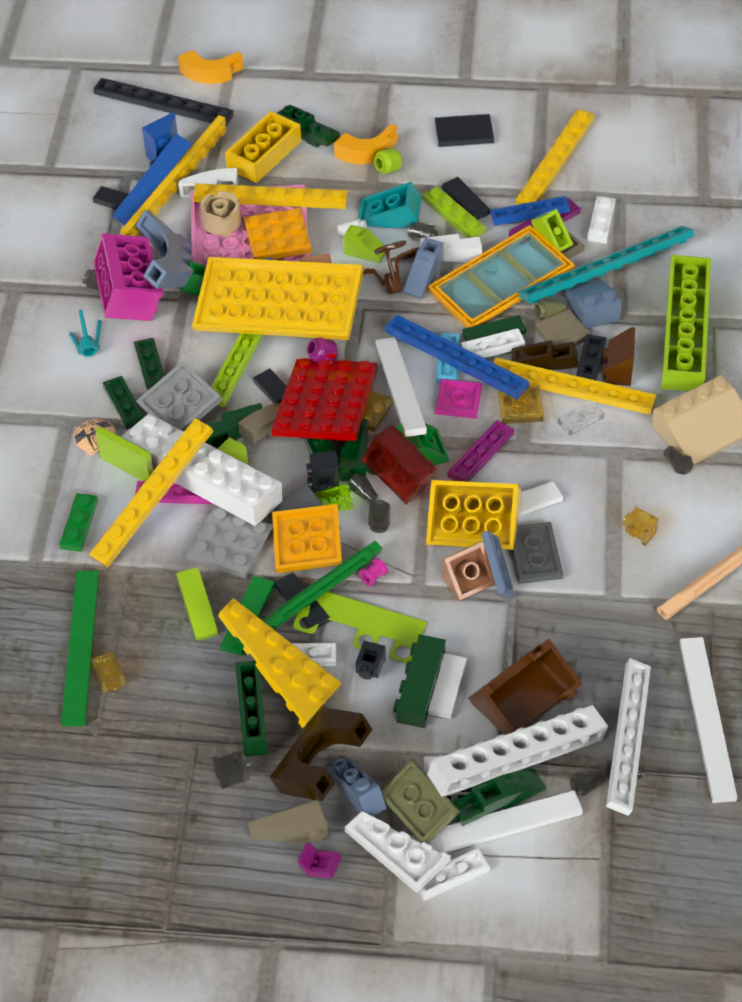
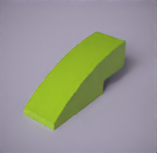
[176,567,218,641]

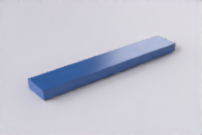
[112,133,192,226]

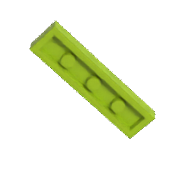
[422,186,486,238]

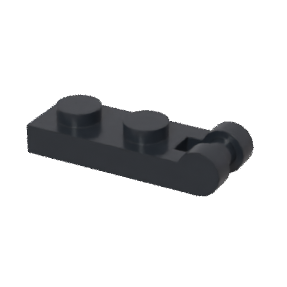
[576,334,607,381]

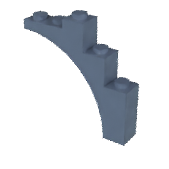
[136,210,194,289]

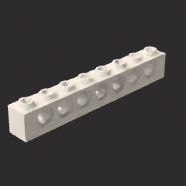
[427,705,608,797]

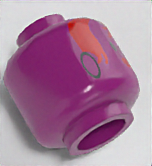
[307,337,338,362]

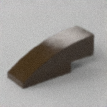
[512,340,578,370]

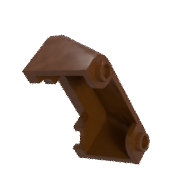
[468,639,582,735]

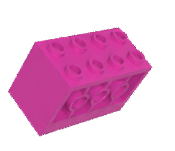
[93,233,163,321]

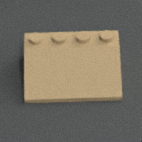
[651,375,742,466]

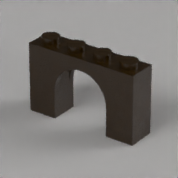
[269,707,373,802]

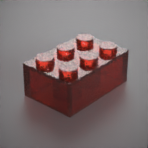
[362,424,437,505]

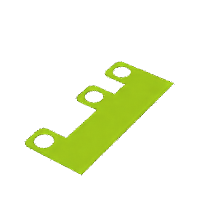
[293,592,427,663]

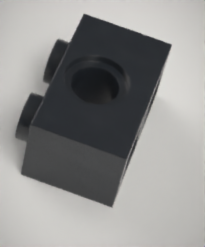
[306,451,340,498]

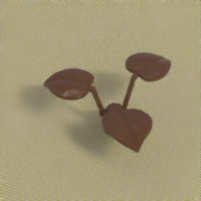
[363,240,419,295]

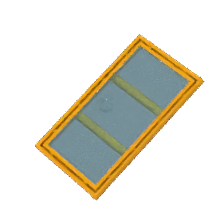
[427,225,575,328]

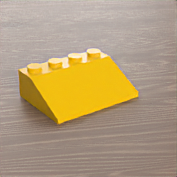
[426,480,521,550]

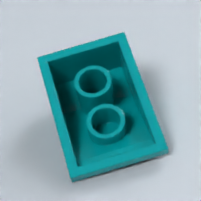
[357,181,422,228]

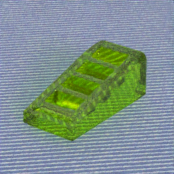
[314,484,354,511]

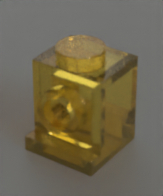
[622,507,659,546]
[91,651,125,693]

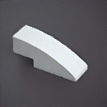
[179,168,238,198]
[420,234,482,263]

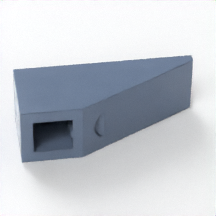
[403,237,444,299]
[326,757,387,816]

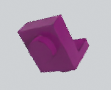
[298,843,342,879]

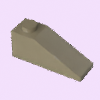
[248,801,328,844]

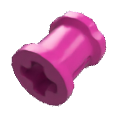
[359,558,388,587]

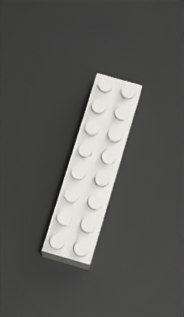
[121,414,282,526]

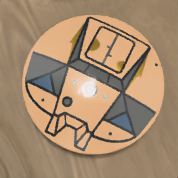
[74,419,116,455]

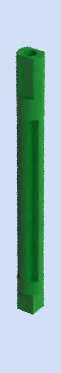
[262,540,382,630]

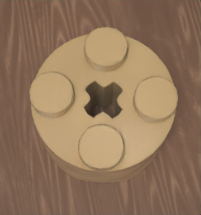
[200,191,241,237]

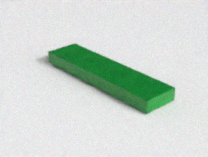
[220,576,275,656]

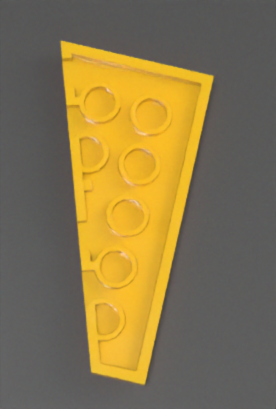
[218,598,342,728]

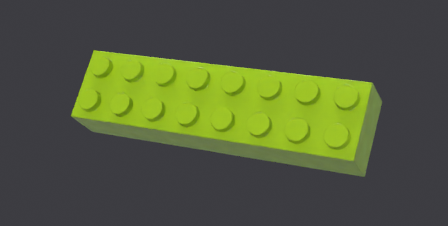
[661,255,711,391]

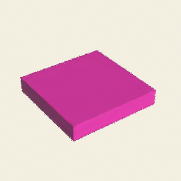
[435,379,482,419]

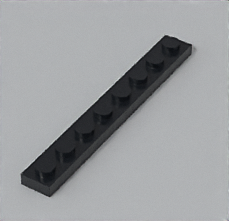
[93,78,234,127]

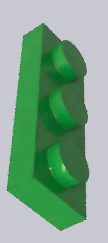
[59,493,98,552]

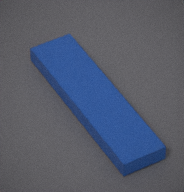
[490,196,570,226]

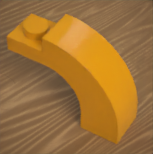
[178,50,243,84]
[334,124,398,164]

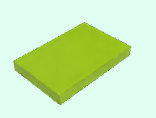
[95,426,154,481]

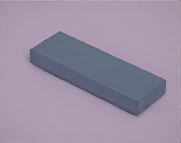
[481,531,515,599]

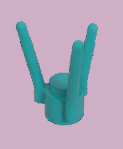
[69,309,101,357]

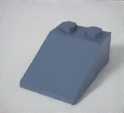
[561,277,622,329]

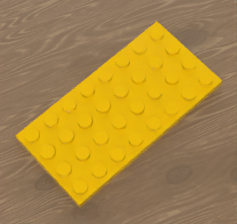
[192,257,364,340]

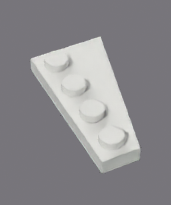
[345,811,451,893]

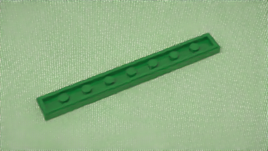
[61,570,100,727]

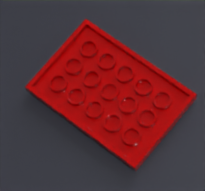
[271,358,378,441]

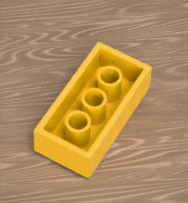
[225,111,301,184]

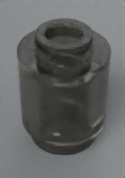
[408,221,438,242]
[368,500,390,533]

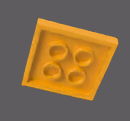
[244,208,312,260]
[272,504,343,573]

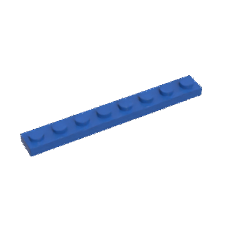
[385,314,529,400]

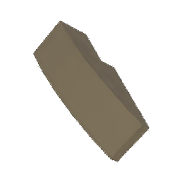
[238,402,281,444]

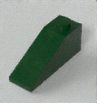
[337,419,368,482]

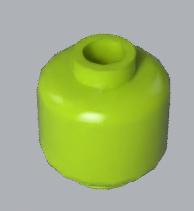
[374,148,402,175]

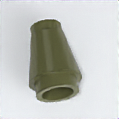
[534,300,566,320]

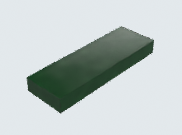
[462,315,526,341]
[134,337,165,390]
[103,376,144,429]

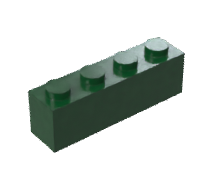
[393,634,446,728]
[235,660,268,757]

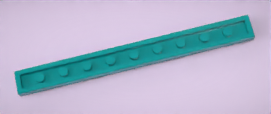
[518,226,694,303]

